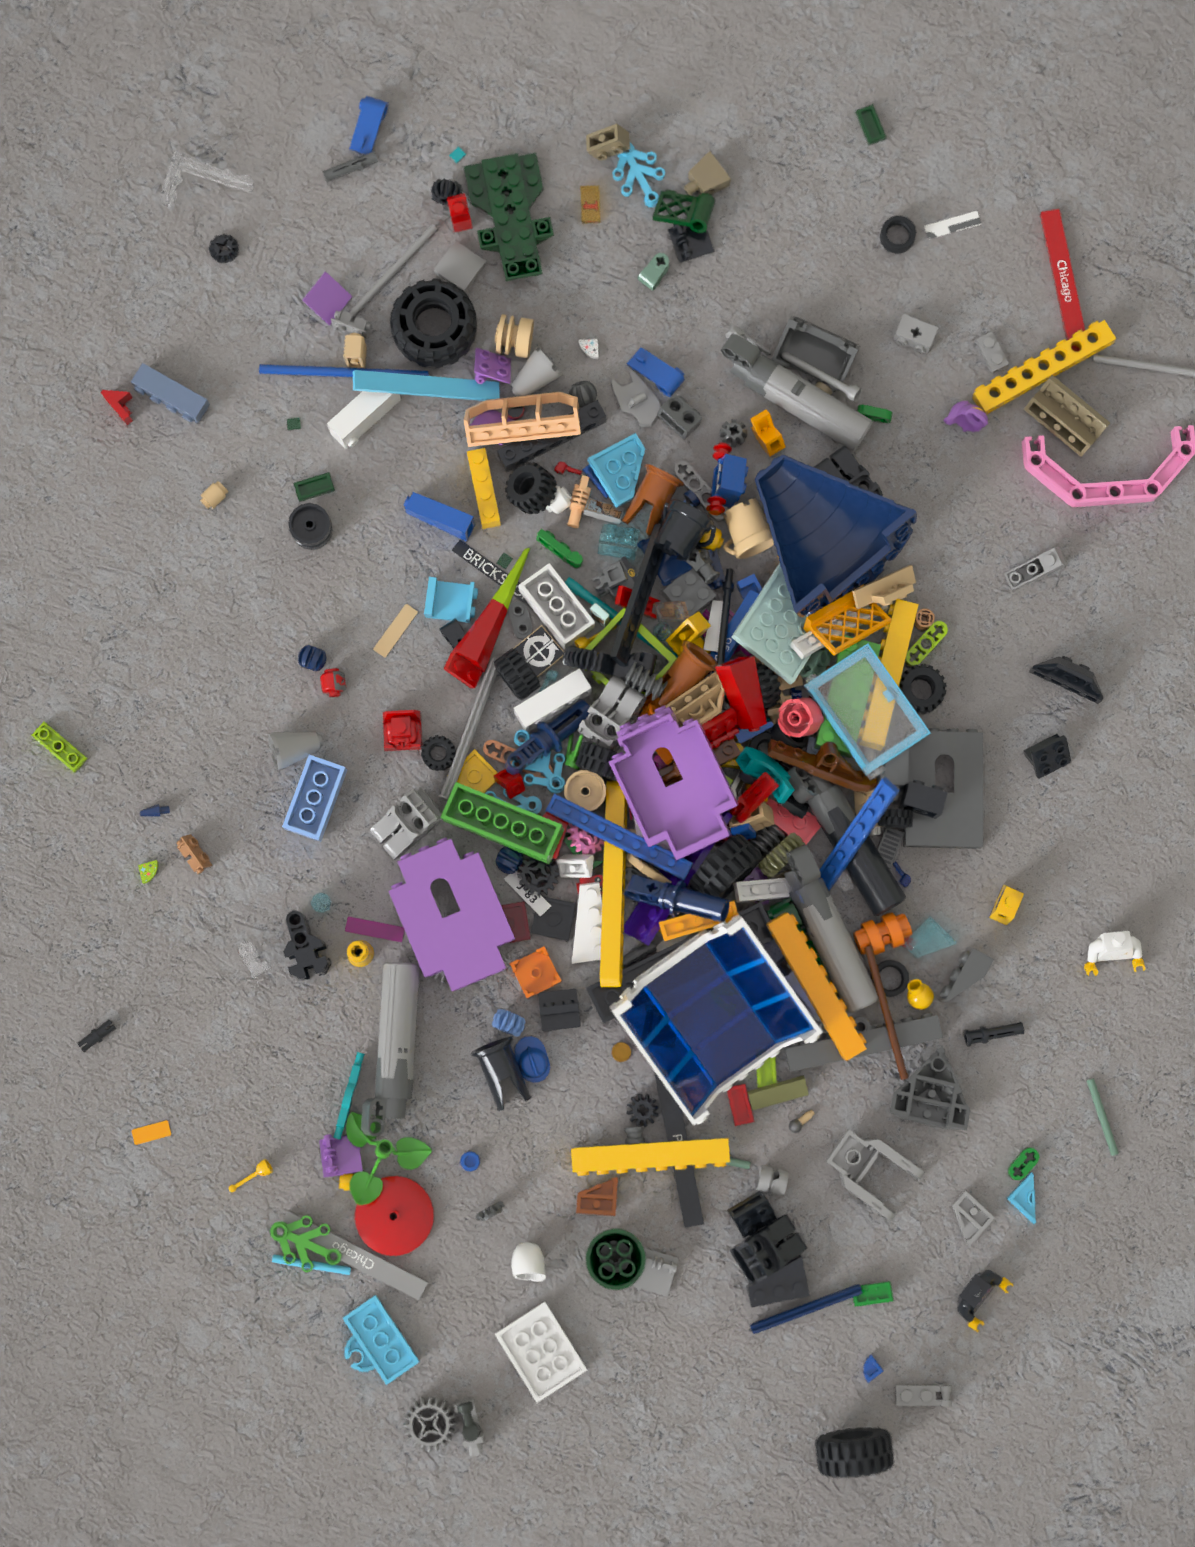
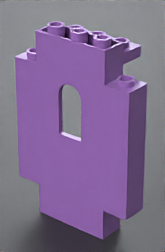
[609,705,739,860]
[388,838,515,992]

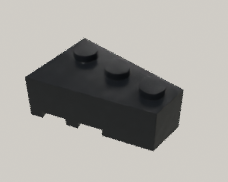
[746,1255,810,1307]

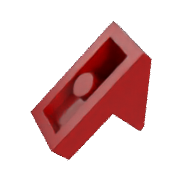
[447,193,472,233]
[100,390,133,425]

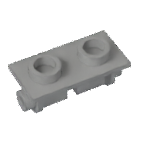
[331,310,372,339]

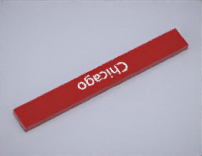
[1040,209,1085,352]

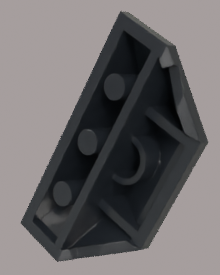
[1029,656,1104,704]

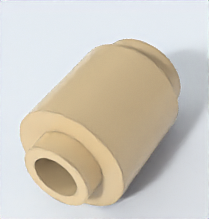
[200,481,228,509]

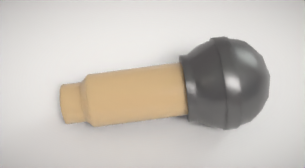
[789,1110,815,1133]

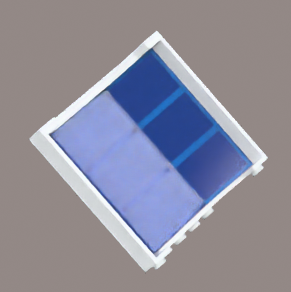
[610,915,823,1125]

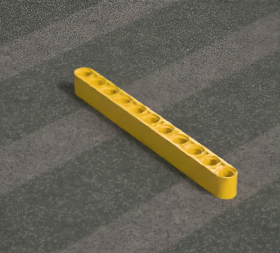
[600,780,628,987]

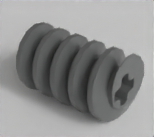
[625,661,668,701]
[749,824,786,864]

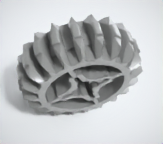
[403,1396,457,1452]

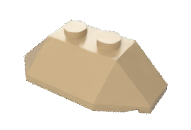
[652,672,725,727]

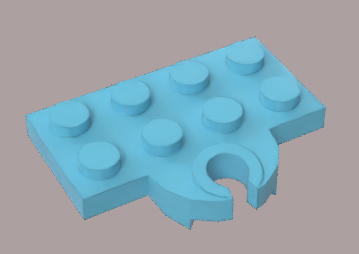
[342,1295,420,1385]

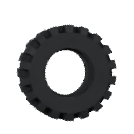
[505,462,557,515]
[494,648,541,700]
[756,663,781,710]
[899,664,947,715]
[575,742,618,781]

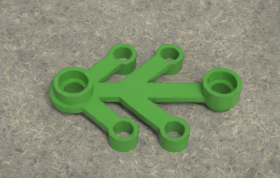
[270,1215,342,1272]

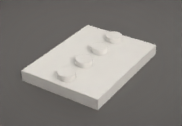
[495,1302,587,1403]

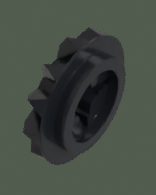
[209,233,239,263]

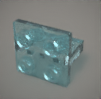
[598,524,640,560]

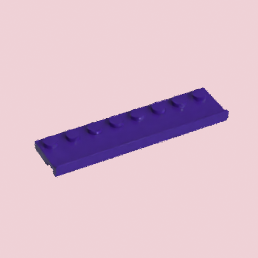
[624,811,732,946]

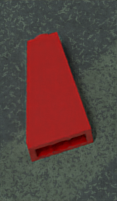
[715,656,767,732]

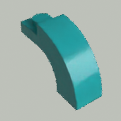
[736,746,794,804]

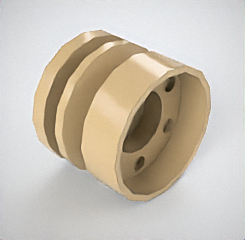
[495,314,534,358]

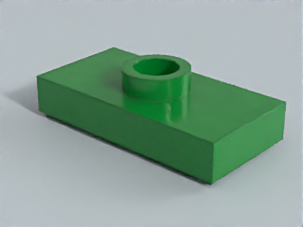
[853,1281,894,1307]

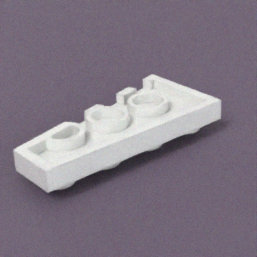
[572,882,602,964]

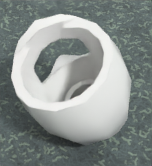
[512,1242,546,1282]

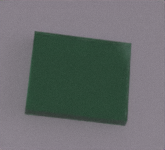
[287,418,301,430]
[496,552,513,570]

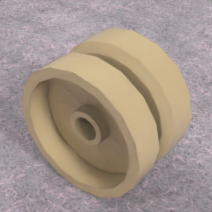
[564,770,606,812]

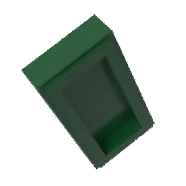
[855,104,886,146]
[293,472,335,502]

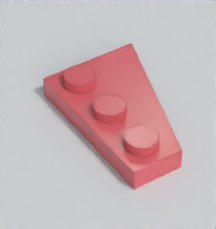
[766,798,821,845]

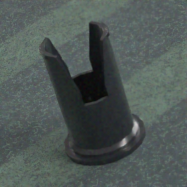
[471,1036,532,1111]

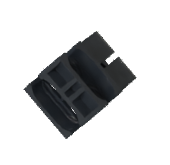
[814,446,883,496]
[283,910,332,981]
[729,1214,807,1285]

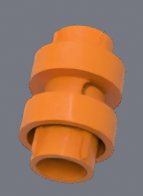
[853,912,912,956]

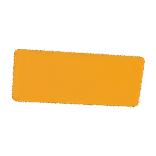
[132,1120,171,1145]

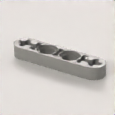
[674,461,728,522]

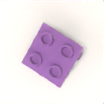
[474,348,511,384]
[319,1134,363,1178]

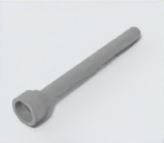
[782,352,862,402]

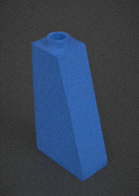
[404,492,475,542]

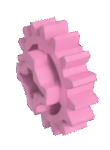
[567,823,604,854]

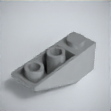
[1004,548,1068,590]

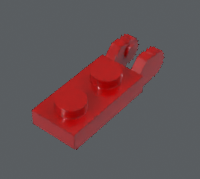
[730,772,779,823]

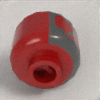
[320,668,346,697]

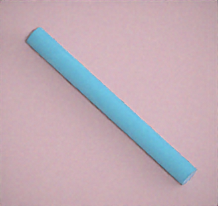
[272,1254,351,1275]

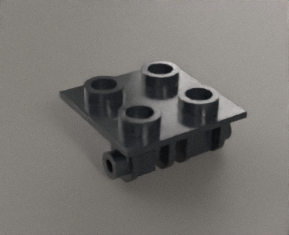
[667,224,715,263]

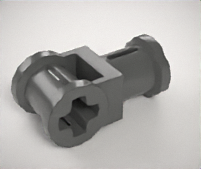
[686,548,720,584]

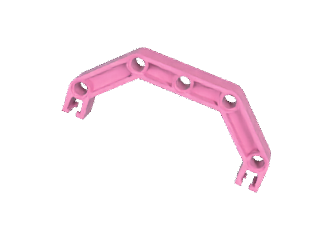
[1022,425,1195,507]

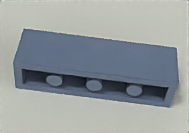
[131,363,210,423]

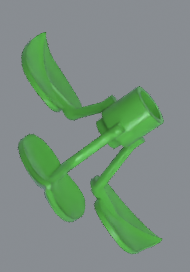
[346,1112,432,1205]

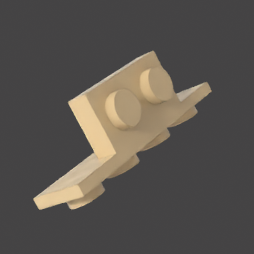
[852,565,916,609]

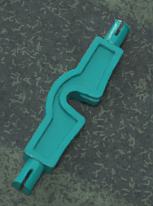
[333,1052,365,1140]

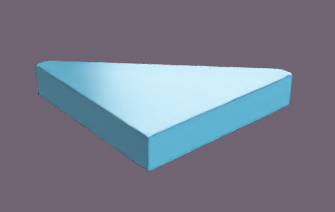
[1006,1172,1036,1224]

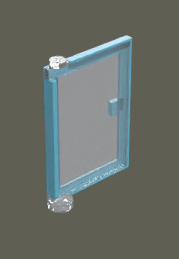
[804,643,931,781]

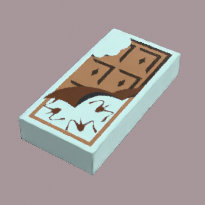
[590,603,609,628]

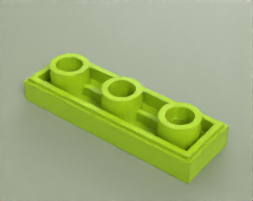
[31,721,88,773]

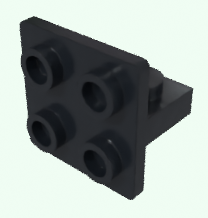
[1023,734,1071,779]
[538,988,581,1031]
[727,1191,777,1238]

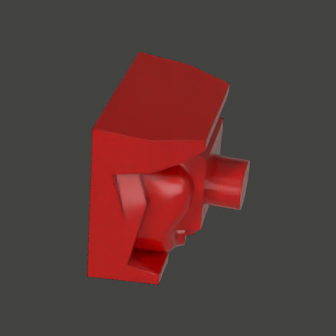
[383,710,422,751]

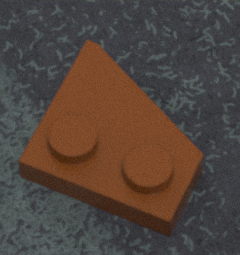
[576,1177,618,1216]

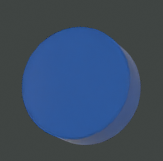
[460,1151,480,1171]

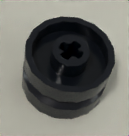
[288,503,333,550]

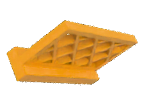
[803,585,892,656]
[659,900,738,941]

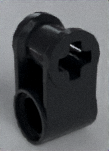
[439,618,465,649]

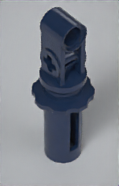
[505,699,590,775]
[624,875,730,923]

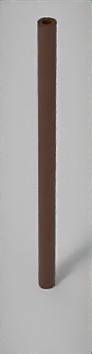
[864,945,908,1080]

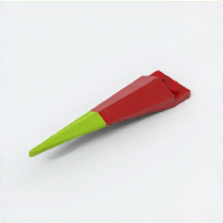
[444,548,530,688]

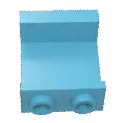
[424,577,478,623]

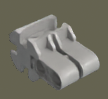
[578,675,647,752]
[370,787,442,860]

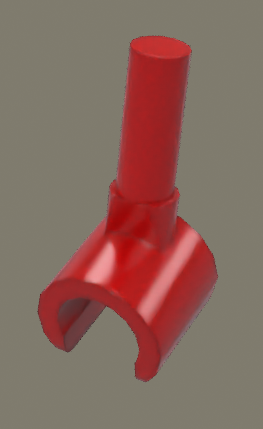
[554,461,582,475]

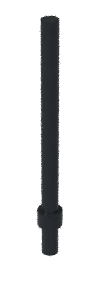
[717,568,734,665]

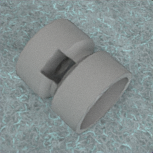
[756,1165,789,1196]

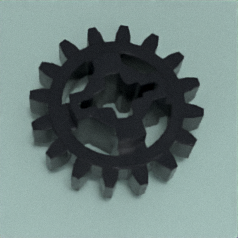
[517,856,560,897]

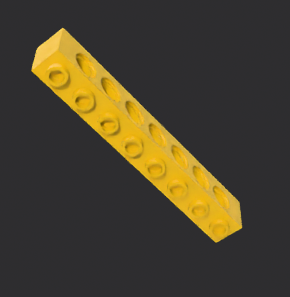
[972,320,1116,415]

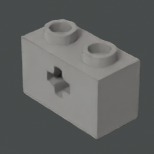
[893,314,938,353]

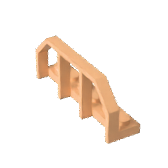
[464,392,581,447]

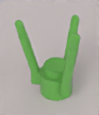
[565,733,595,770]

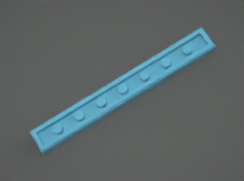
[353,370,500,401]

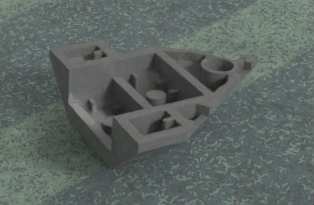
[889,1046,970,1130]

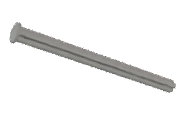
[438,658,497,801]

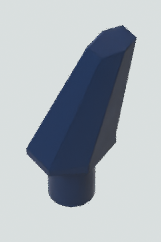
[140,804,170,817]

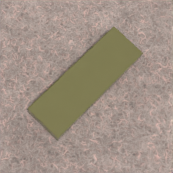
[747,1075,809,1111]

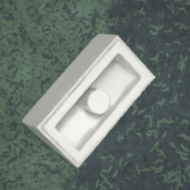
[556,854,594,878]

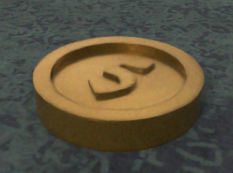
[612,1042,631,1062]

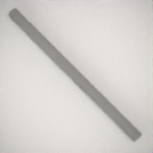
[348,224,437,319]
[1092,354,1195,377]

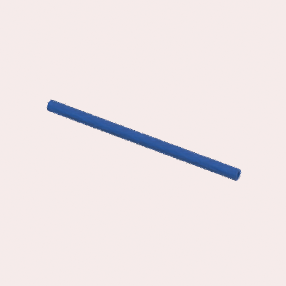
[259,364,429,377]

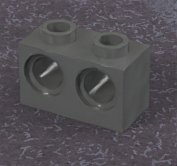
[657,393,702,440]

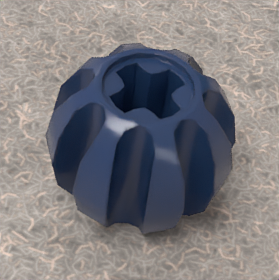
[298,645,327,671]
[496,846,523,874]

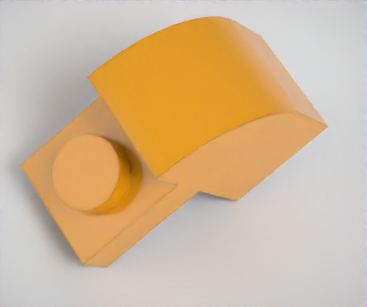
[750,409,786,457]

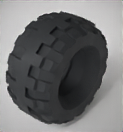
[390,278,477,368]

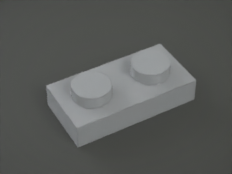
[975,331,1009,374]

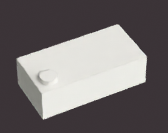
[327,391,401,449]
[519,563,595,650]
[514,668,592,732]

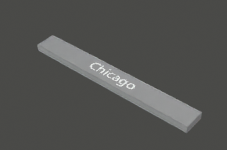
[279,1211,428,1300]

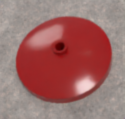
[355,1176,434,1256]

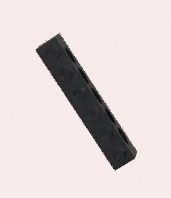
[497,400,606,473]

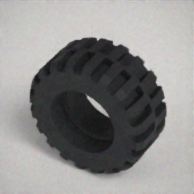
[689,834,761,898]
[815,1427,894,1478]

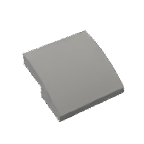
[433,241,487,292]

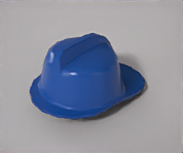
[514,1036,550,1083]

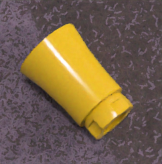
[347,940,374,967]

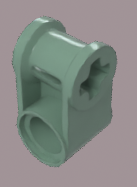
[637,253,669,291]
[799,649,830,683]

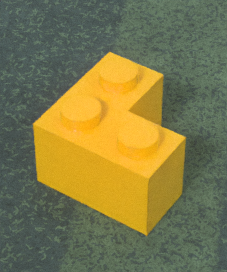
[665,612,711,656]

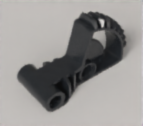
[563,646,657,692]

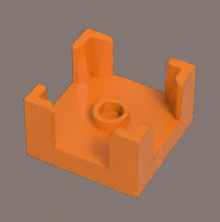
[509,946,562,999]

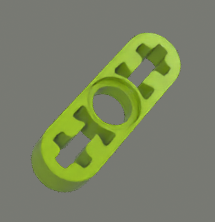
[905,621,948,667]

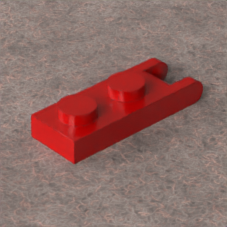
[615,586,661,619]

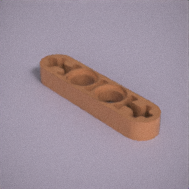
[483,740,553,778]

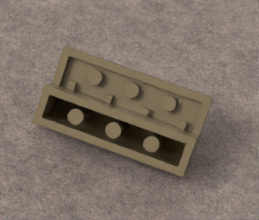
[1024,375,1110,457]

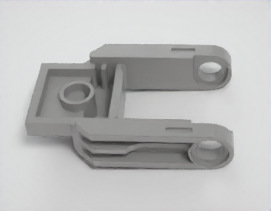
[825,1129,924,1221]

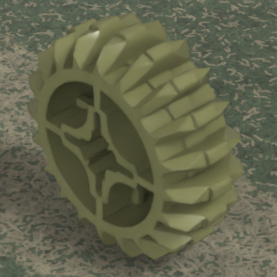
[758,833,805,878]

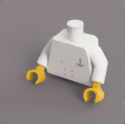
[1084,931,1145,976]

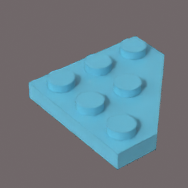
[587,433,645,508]

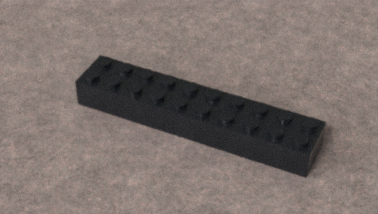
[586,902,774,1024]

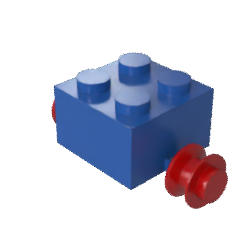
[706,442,748,515]

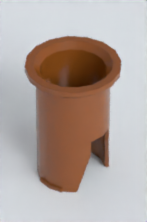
[621,464,684,536]
[658,641,718,706]

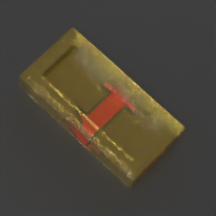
[581,185,600,224]

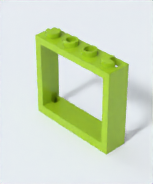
[584,608,677,695]

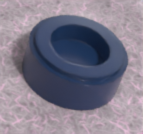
[683,489,701,508]

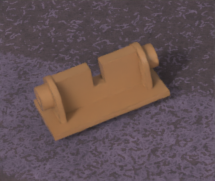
[177,834,212,874]

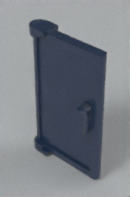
[637,538,692,586]

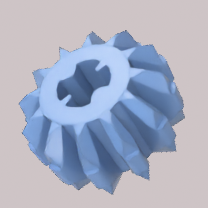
[492,1009,526,1037]

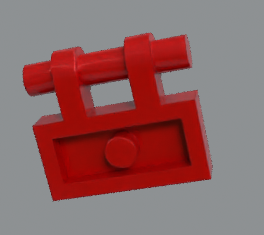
[701,707,739,749]

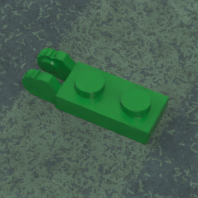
[536,528,583,568]

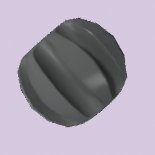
[569,381,597,407]
[720,419,747,447]

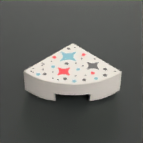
[579,339,599,359]

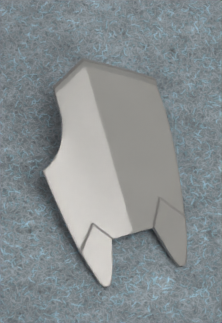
[611,370,661,427]

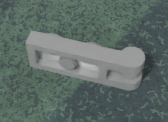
[895,1385,952,1407]

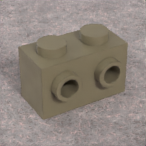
[586,124,630,161]

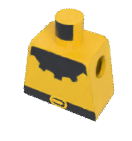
[989,884,1024,925]

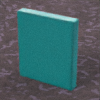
[449,146,466,163]

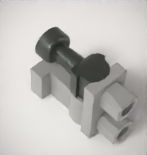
[454,1397,484,1457]

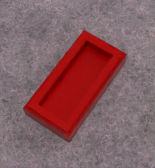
[727,1084,754,1126]

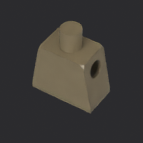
[684,151,731,195]

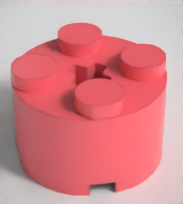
[778,697,824,737]

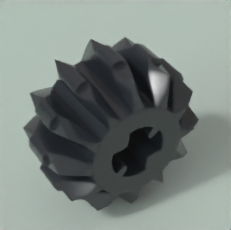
[431,178,462,205]
[626,1094,659,1127]

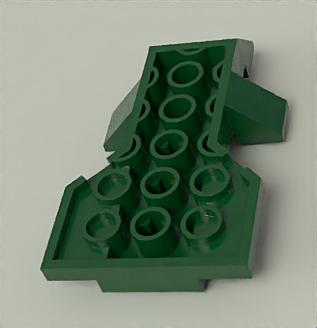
[463,153,554,281]

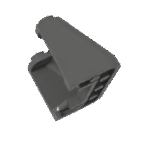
[771,316,860,392]

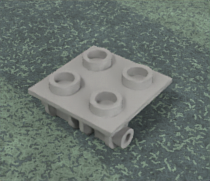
[632,1247,679,1297]

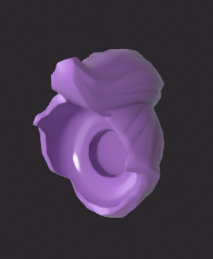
[943,401,988,432]

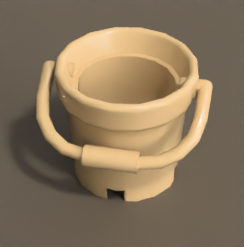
[723,498,774,559]

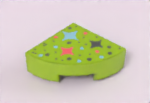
[138,860,159,884]

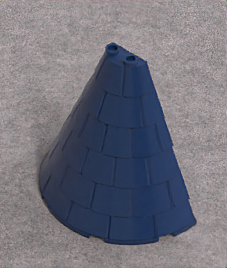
[755,455,917,618]

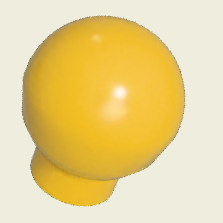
[907,979,934,1010]

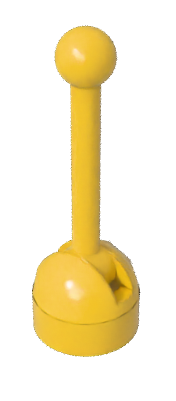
[574,625,617,649]
[229,1159,273,1192]

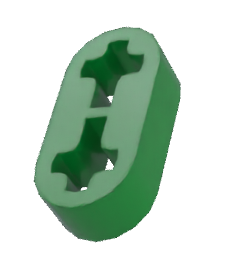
[857,405,893,423]
[1008,1148,1039,1180]

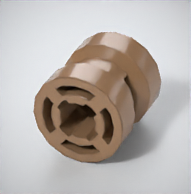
[914,608,935,631]

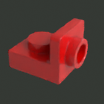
[493,769,525,799]

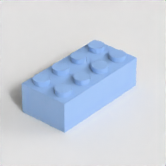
[282,755,347,842]

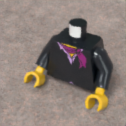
[957,1270,1014,1332]

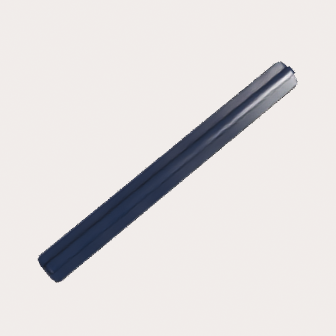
[750,1284,862,1334]

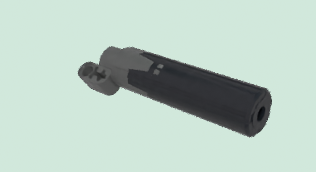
[787,766,906,916]

